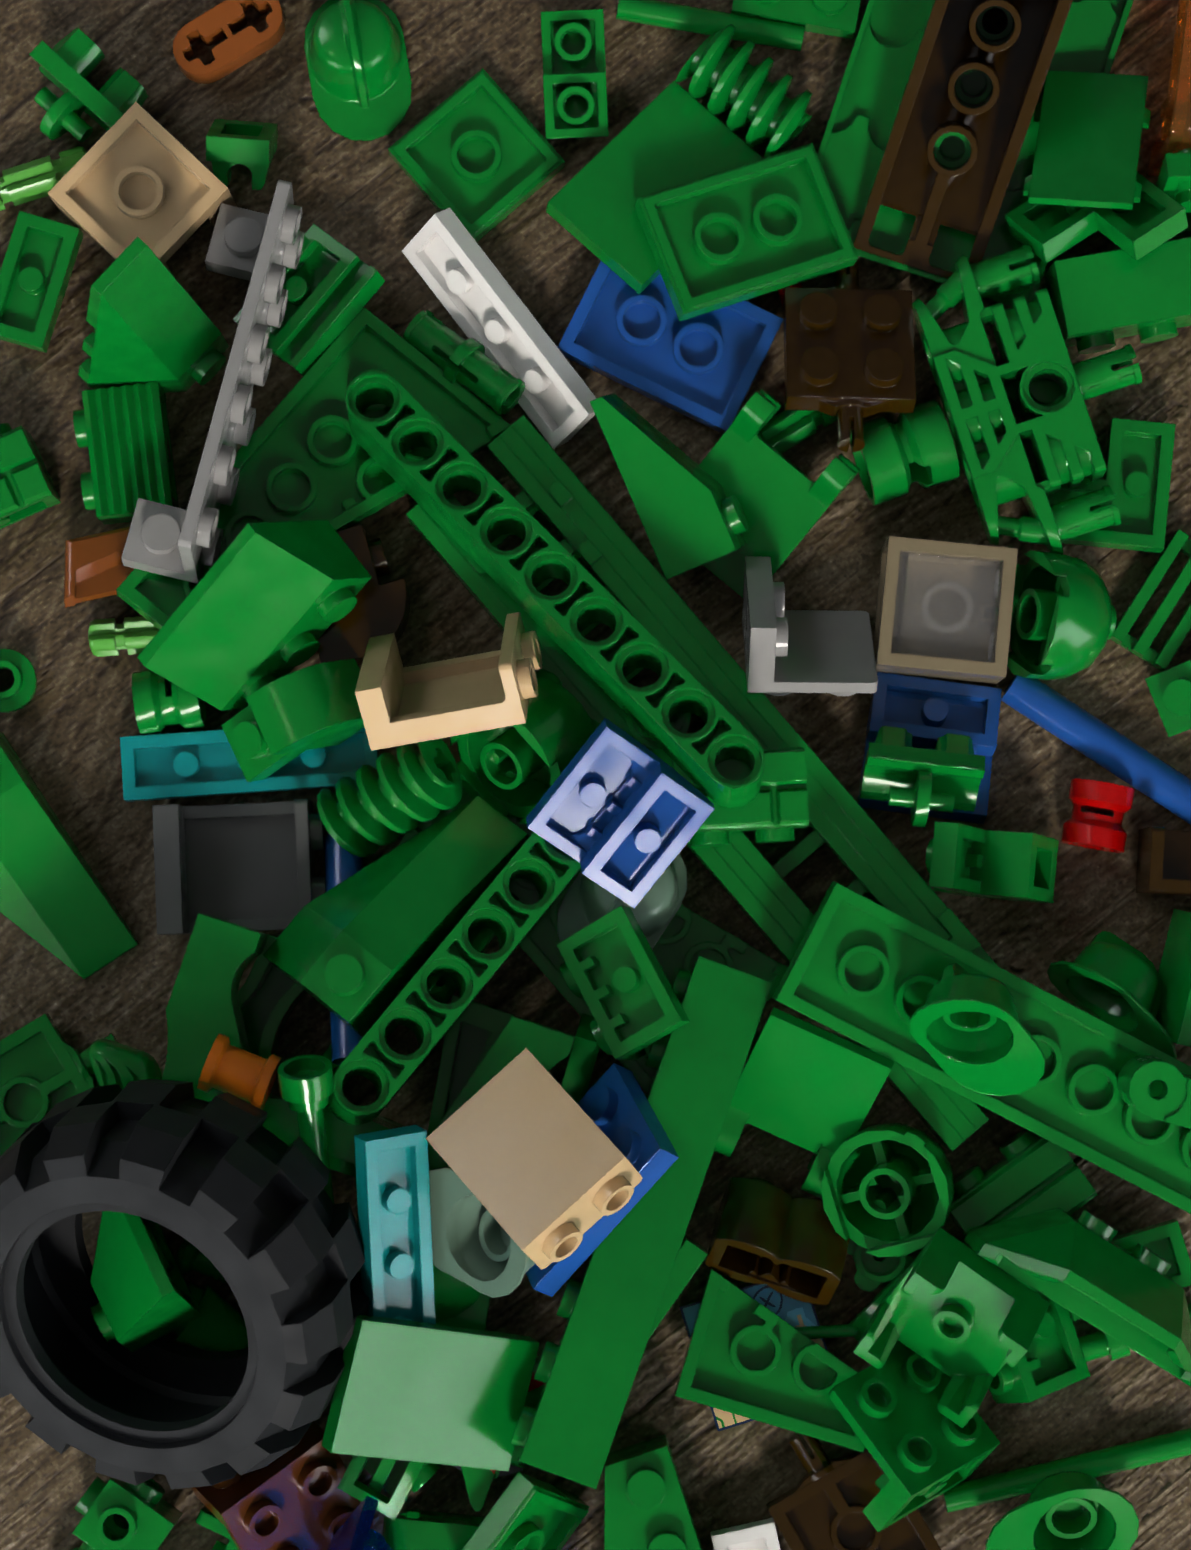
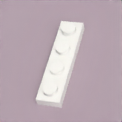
[402,207,597,449]

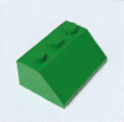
[137,520,372,711]

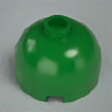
[1007,550,1117,680]
[821,1123,955,1257]

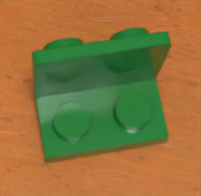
[829,1347,1000,1532]

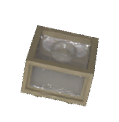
[873,536,1018,684]

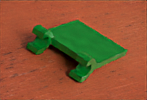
[699,389,861,598]
[714,1007,894,1199]

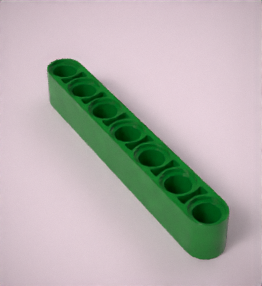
[328,832,581,1125]

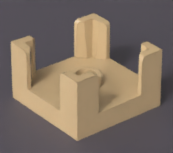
[48,102,237,273]

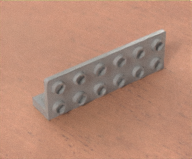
[121,179,304,584]

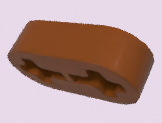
[173,0,286,84]

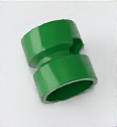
[850,399,960,506]

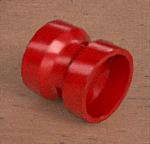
[1060,778,1135,853]

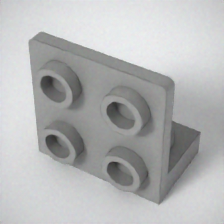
[742,556,878,696]

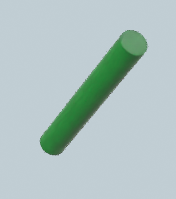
[616,0,805,52]

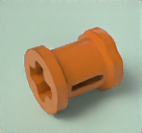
[197,1033,282,1110]

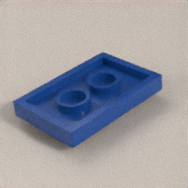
[558,261,783,434]
[526,1063,679,1297]

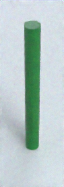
[942,1428,1191,1513]

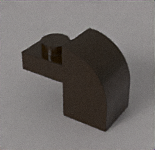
[317,525,410,666]

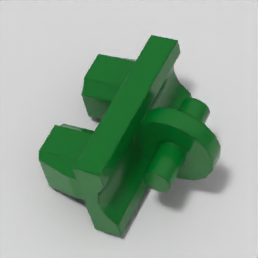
[29,28,148,142]
[860,726,985,828]

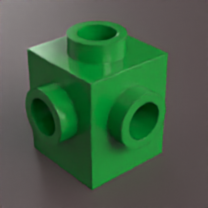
[72,1476,183,1550]

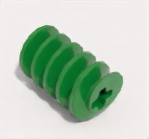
[675,24,813,157]
[317,738,463,858]

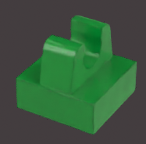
[206,119,278,190]

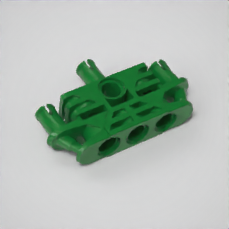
[912,244,1142,554]

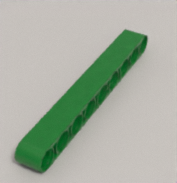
[345,371,765,808]

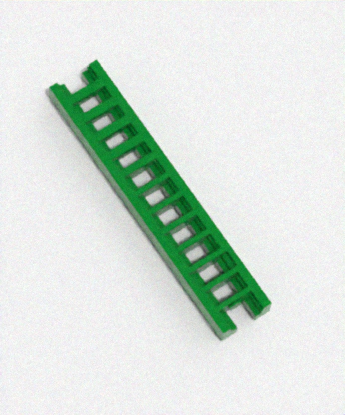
[406,415,998,1151]

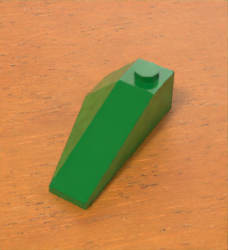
[0,732,139,979]

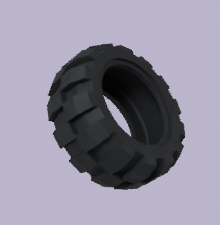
[0,1079,369,1490]

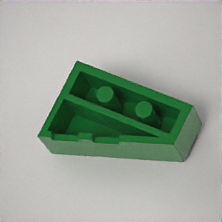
[604,1434,703,1550]

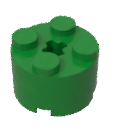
[450,670,599,824]

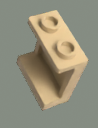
[355,612,542,751]
[425,1048,643,1270]

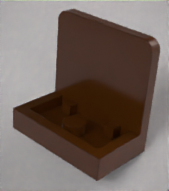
[192,1421,373,1550]

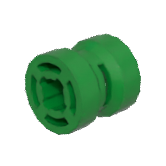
[132,670,207,735]

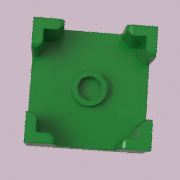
[853,1227,1050,1428]

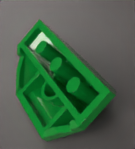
[964,1208,1191,1386]

